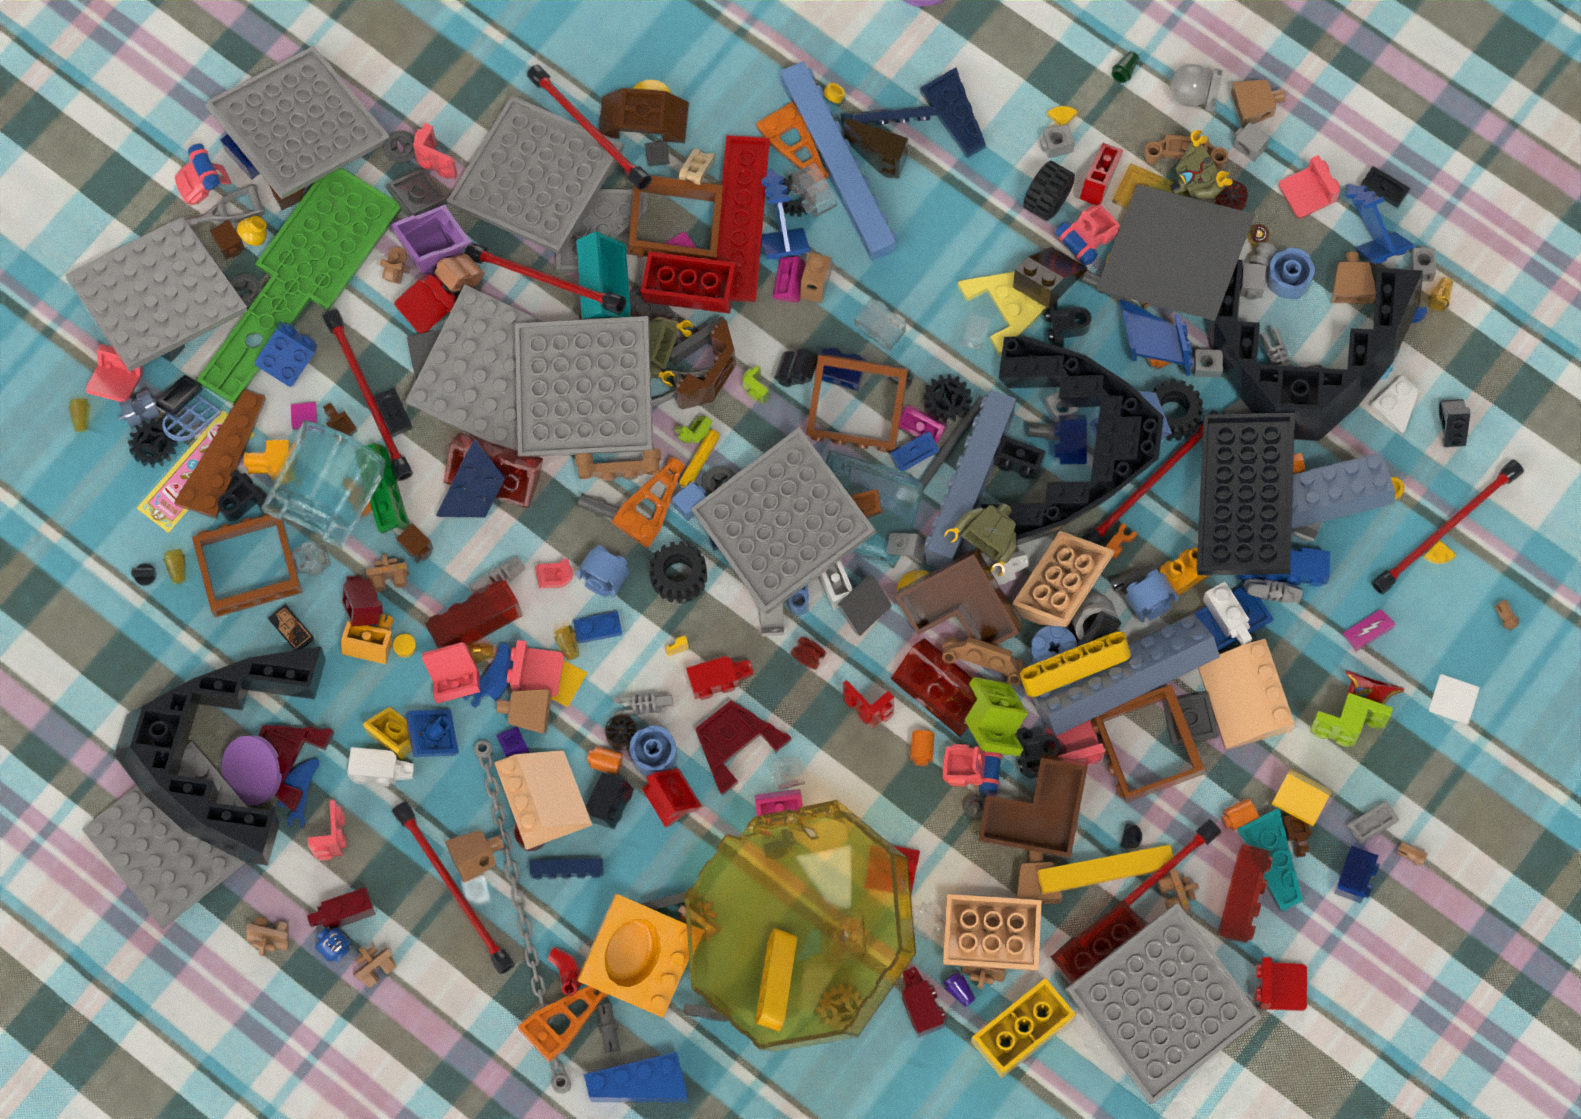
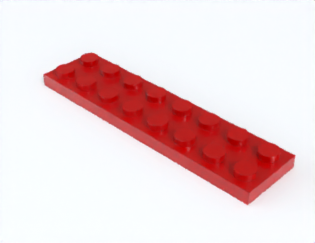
[716,135,770,303]

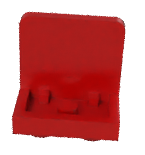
[394,274,457,334]
[842,680,894,728]
[1255,957,1307,1011]

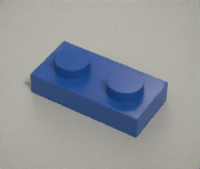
[889,431,939,473]
[573,611,622,644]

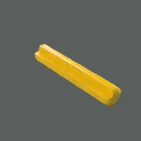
[679,429,720,488]

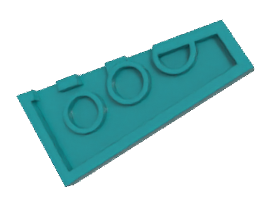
[1237,808,1303,912]

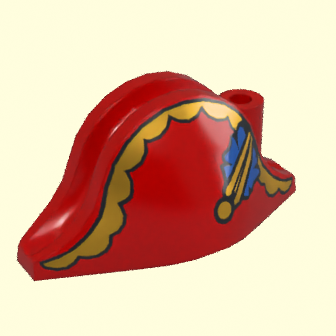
[1345,670,1405,705]

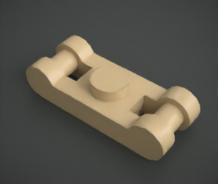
[679,148,716,185]

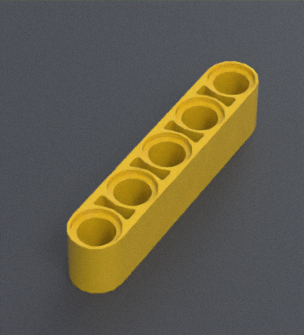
[1020,632,1131,697]
[755,928,797,1032]

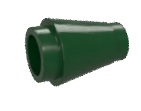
[1111,51,1139,83]

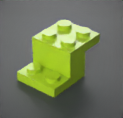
[965,677,1028,756]
[1310,693,1393,747]

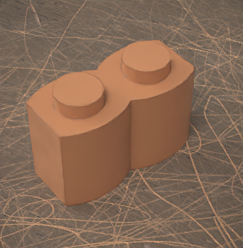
[434,254,485,292]

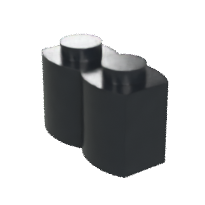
[774,349,818,387]

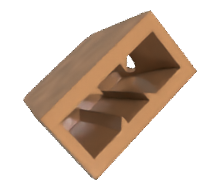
[1231,80,1286,128]
[800,252,833,304]
[1331,252,1376,304]
[497,689,552,734]
[445,830,504,883]
[1016,851,1062,904]

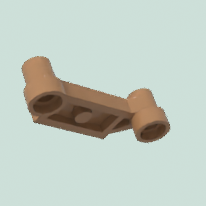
[1144,134,1228,170]
[575,448,661,481]
[942,637,1027,686]

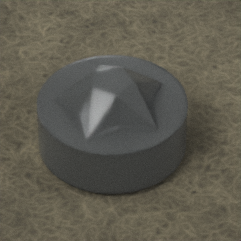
[964,795,986,820]

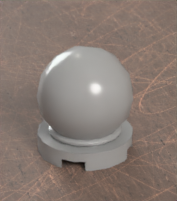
[1170,64,1223,112]
[1071,592,1121,640]

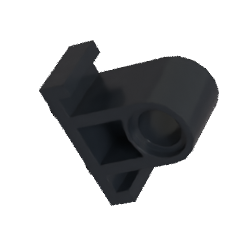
[1044,301,1092,348]
[1439,399,1471,447]
[217,469,269,521]
[1017,728,1066,779]

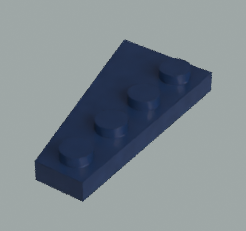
[920,67,986,158]
[841,106,937,125]

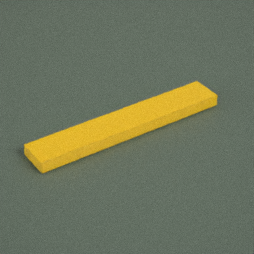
[1037,845,1176,894]

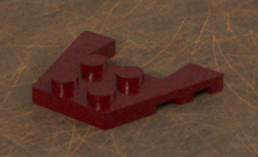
[695,700,792,796]
[258,725,335,812]

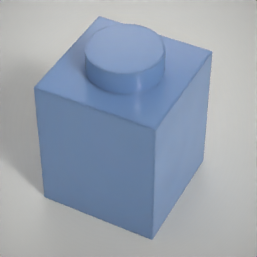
[672,482,708,522]

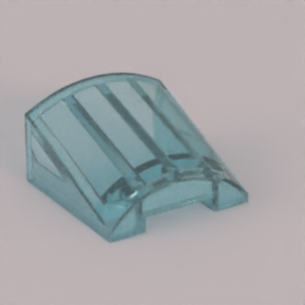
[260,420,386,549]
[825,450,923,569]

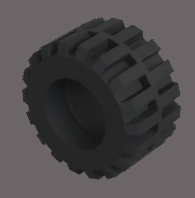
[1023,160,1075,221]
[1151,379,1203,441]
[649,541,707,604]

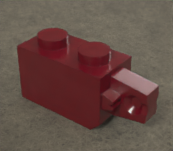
[342,575,383,627]
[307,887,376,929]
[902,967,947,1038]

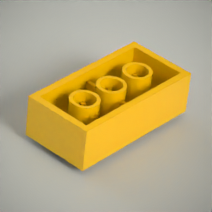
[971,978,1076,1079]

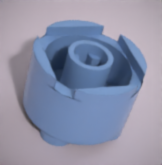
[1267,248,1315,300]
[576,545,629,598]
[1126,570,1179,622]
[1030,626,1077,665]
[630,725,677,777]

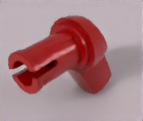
[547,947,582,996]

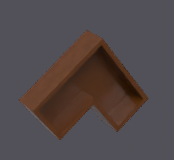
[895,548,1023,646]
[978,754,1088,858]

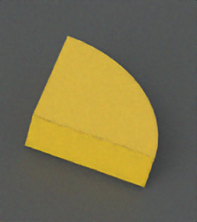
[1047,106,1078,126]
[1423,540,1457,564]
[665,635,689,657]

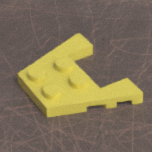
[957,272,1047,356]

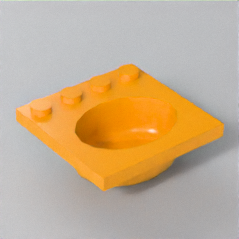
[577,893,701,1018]

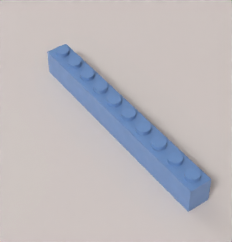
[780,61,898,261]

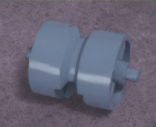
[118,389,160,429]

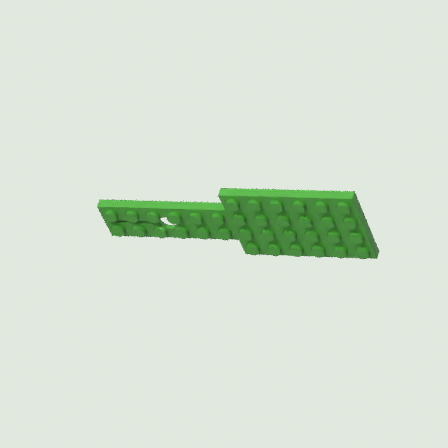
[197,168,402,405]

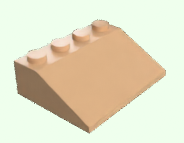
[1012,531,1115,627]
[1198,639,1295,750]
[494,750,592,850]
[943,894,1042,971]

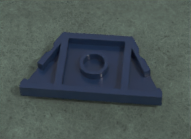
[436,439,506,518]

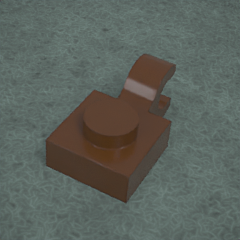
[323,402,357,443]
[1282,815,1312,858]

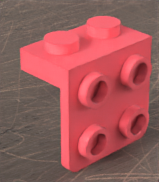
[413,123,457,179]
[1278,155,1341,218]
[86,344,143,402]
[507,640,564,697]
[422,643,480,704]
[1046,720,1105,765]
[308,800,346,861]

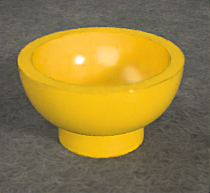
[236,216,267,246]

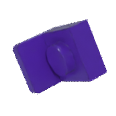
[497,726,530,758]

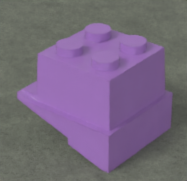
[391,205,472,276]

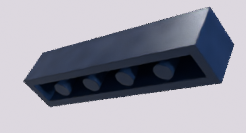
[530,858,604,880]

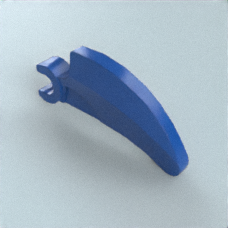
[463,643,513,708]
[278,759,319,829]

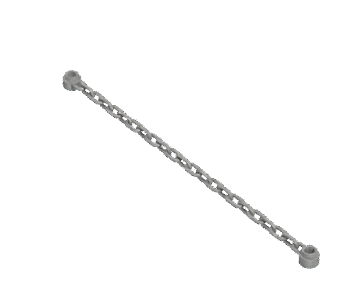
[474,740,571,1094]

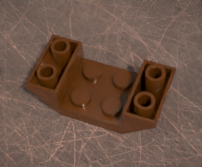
[599,88,689,143]
[676,319,736,410]

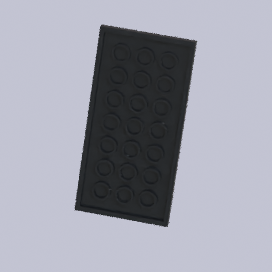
[1197,413,1295,575]

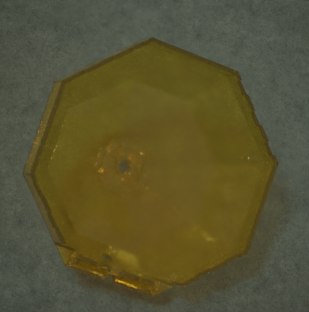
[685,800,916,1052]

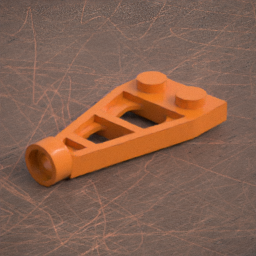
[756,102,829,185]
[611,457,685,548]
[518,986,609,1063]

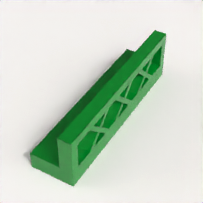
[355,442,410,534]

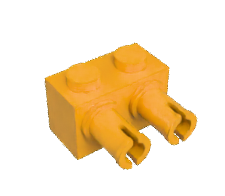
[244,440,296,483]
[1159,547,1210,596]
[341,614,394,664]

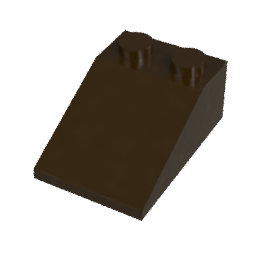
[844,118,908,179]
[1013,247,1088,308]

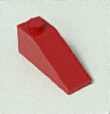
[1079,143,1123,205]

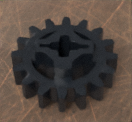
[923,374,972,423]
[128,419,178,468]

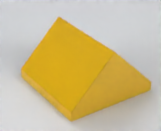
[363,706,422,761]
[1272,769,1333,826]

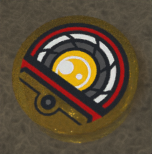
[1247,224,1270,247]

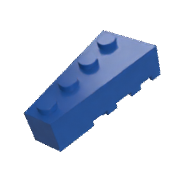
[1235,547,1330,587]
[584,1052,689,1103]

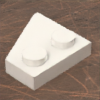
[1370,375,1419,436]

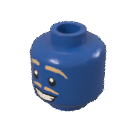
[315,927,351,962]

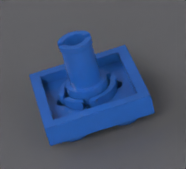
[405,709,459,757]

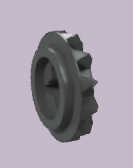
[383,130,415,164]
[230,274,262,308]
[702,467,736,495]

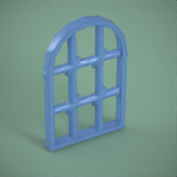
[162,395,221,441]

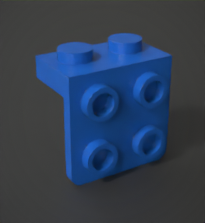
[255,321,318,387]

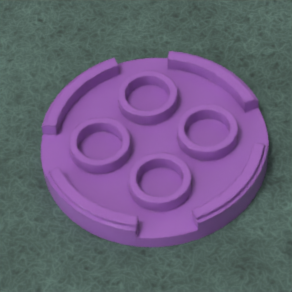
[221,735,282,805]

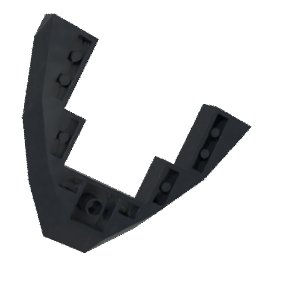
[1204,259,1423,441]
[978,336,1164,553]
[114,647,326,866]

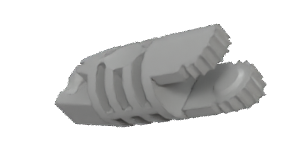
[1259,328,1292,366]
[470,556,526,602]
[1243,578,1303,603]
[613,692,673,716]

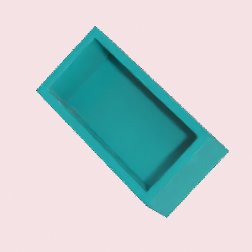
[577,231,631,320]

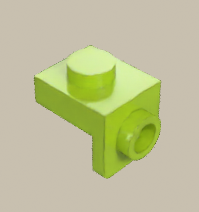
[742,365,769,404]
[674,416,713,444]

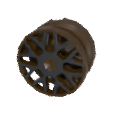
[605,714,637,750]

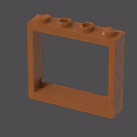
[626,175,723,260]
[806,354,909,453]
[192,512,303,618]
[1091,684,1205,803]

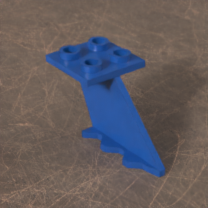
[761,169,810,260]
[1345,184,1414,264]
[1120,300,1193,376]

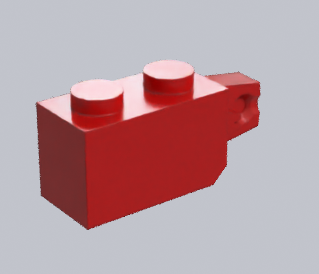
[686,656,754,700]

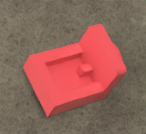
[535,558,573,589]

